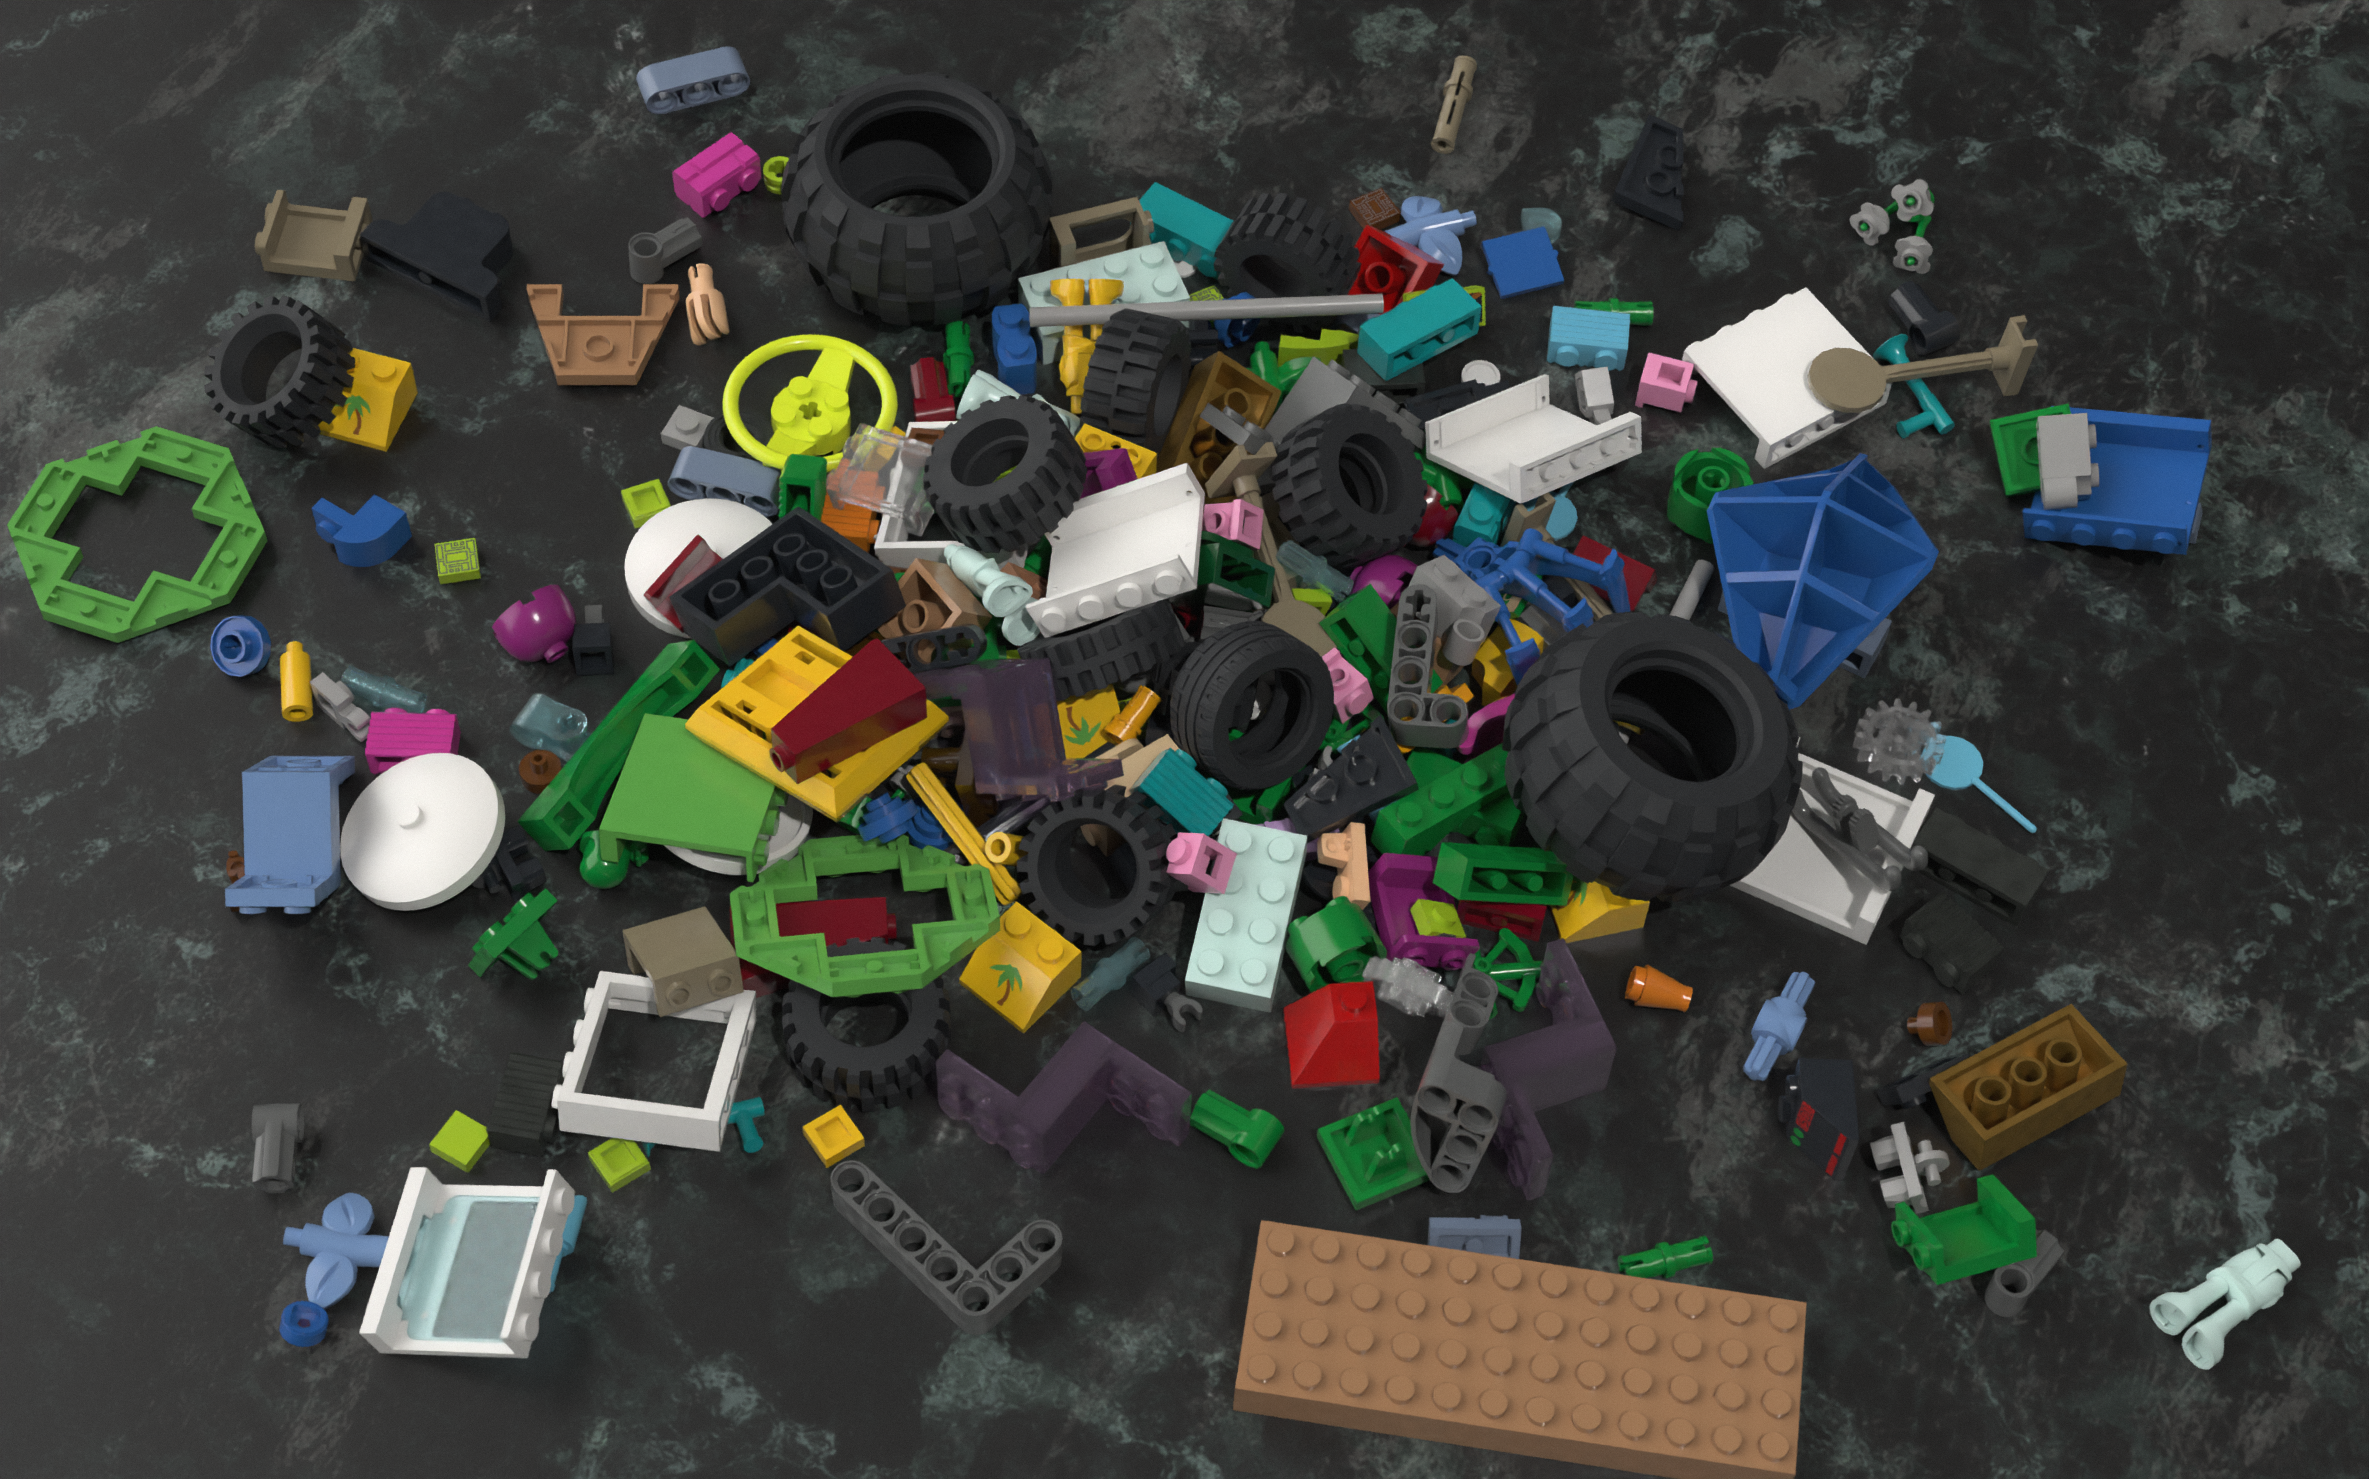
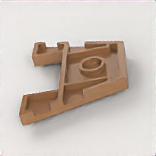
[527,284,680,385]

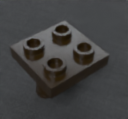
[921,714,1005,828]

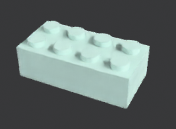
[1018,241,1190,365]
[1185,818,1307,1013]

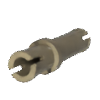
[1431,56,1477,154]

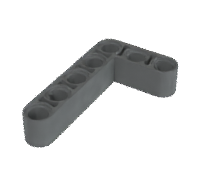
[830,1160,1063,1335]

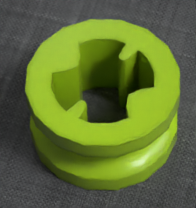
[763,156,789,194]

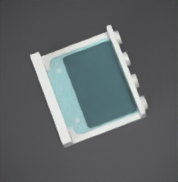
[359,1167,575,1358]

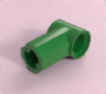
[1189,1090,1285,1169]

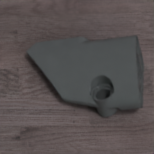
[1410,953,1507,1193]

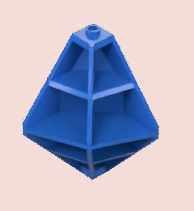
[1707,453,1939,710]

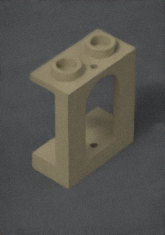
[1049,197,1154,270]

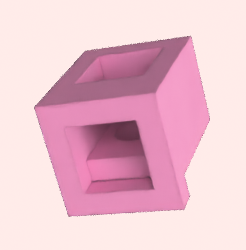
[1635,353,1698,412]
[1202,499,1264,550]
[1322,647,1374,724]
[1166,832,1237,894]

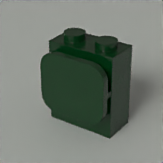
[1169,531,1275,616]

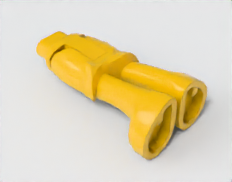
[1050,279,1124,414]

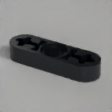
[881,624,987,673]

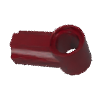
[910,357,956,422]

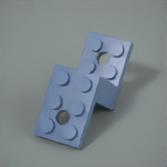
[225,756,355,914]

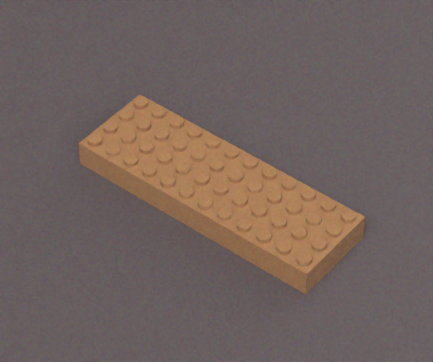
[1233,1220,1807,1479]

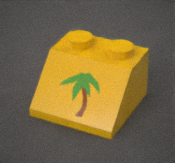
[318,348,418,452]
[1032,684,1121,782]
[1549,876,1650,944]
[959,901,1082,1034]

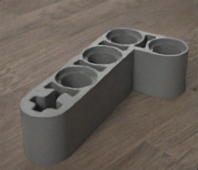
[1387,584,1469,748]

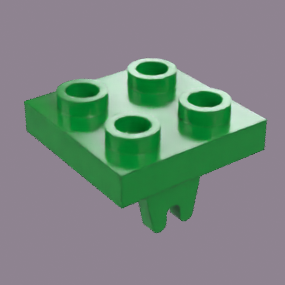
[468,888,558,980]
[1317,1097,1430,1210]

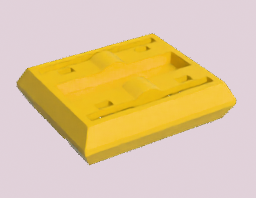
[685,626,949,822]

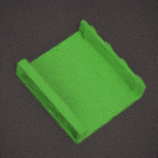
[599,713,789,882]

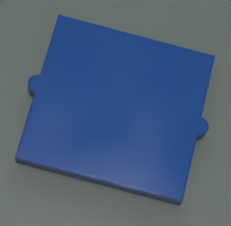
[1481,226,1565,299]

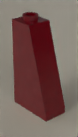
[769,638,927,784]
[730,897,897,998]

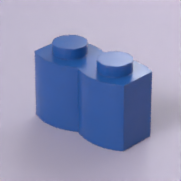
[992,303,1037,395]

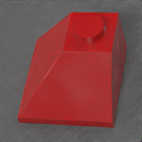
[1347,225,1444,315]
[1283,981,1380,1089]

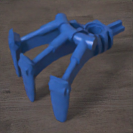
[1433,528,1631,685]

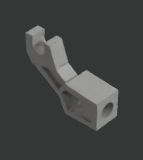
[1575,366,1614,425]

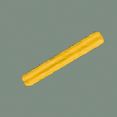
[906,762,1022,906]

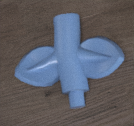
[1385,196,1477,276]
[283,1193,389,1310]

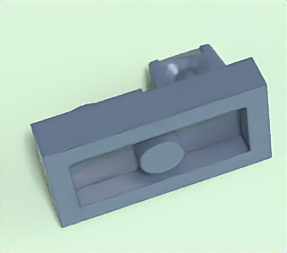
[1428,1215,1521,1259]

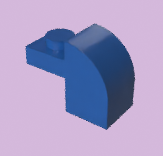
[311,494,412,567]

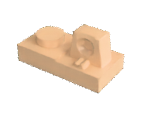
[1317,822,1370,910]

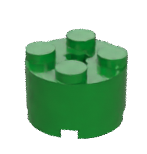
[1667,447,1753,544]
[1286,896,1387,993]

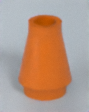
[1625,964,1693,1012]

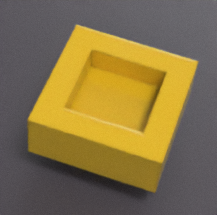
[803,1105,865,1168]

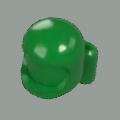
[580,831,651,889]

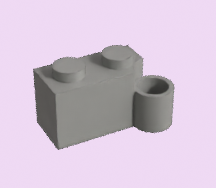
[2036,413,2099,510]
[1408,555,1501,666]

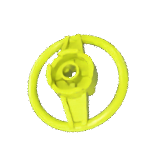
[722,334,898,472]

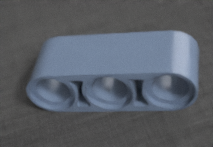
[636,46,750,114]
[667,446,781,517]

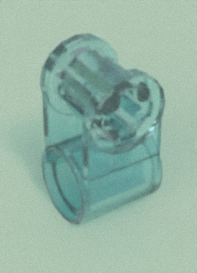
[510,693,591,762]

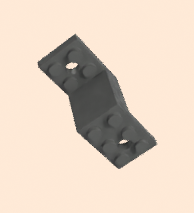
[1200,357,1426,466]

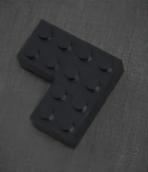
[669,506,906,666]

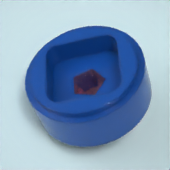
[279,1301,329,1347]

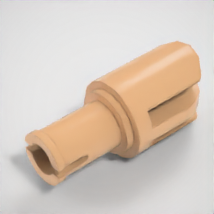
[686,264,730,346]

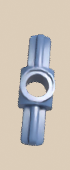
[1743,971,1815,1081]

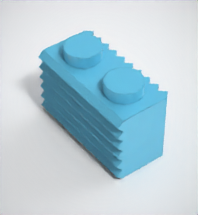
[1547,305,1630,371]

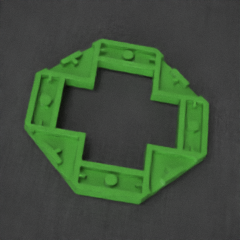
[7,426,268,643]
[730,835,1000,997]

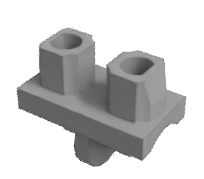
[1870,1122,1950,1214]

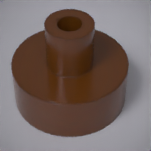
[519,750,562,794]
[1907,1002,1952,1046]

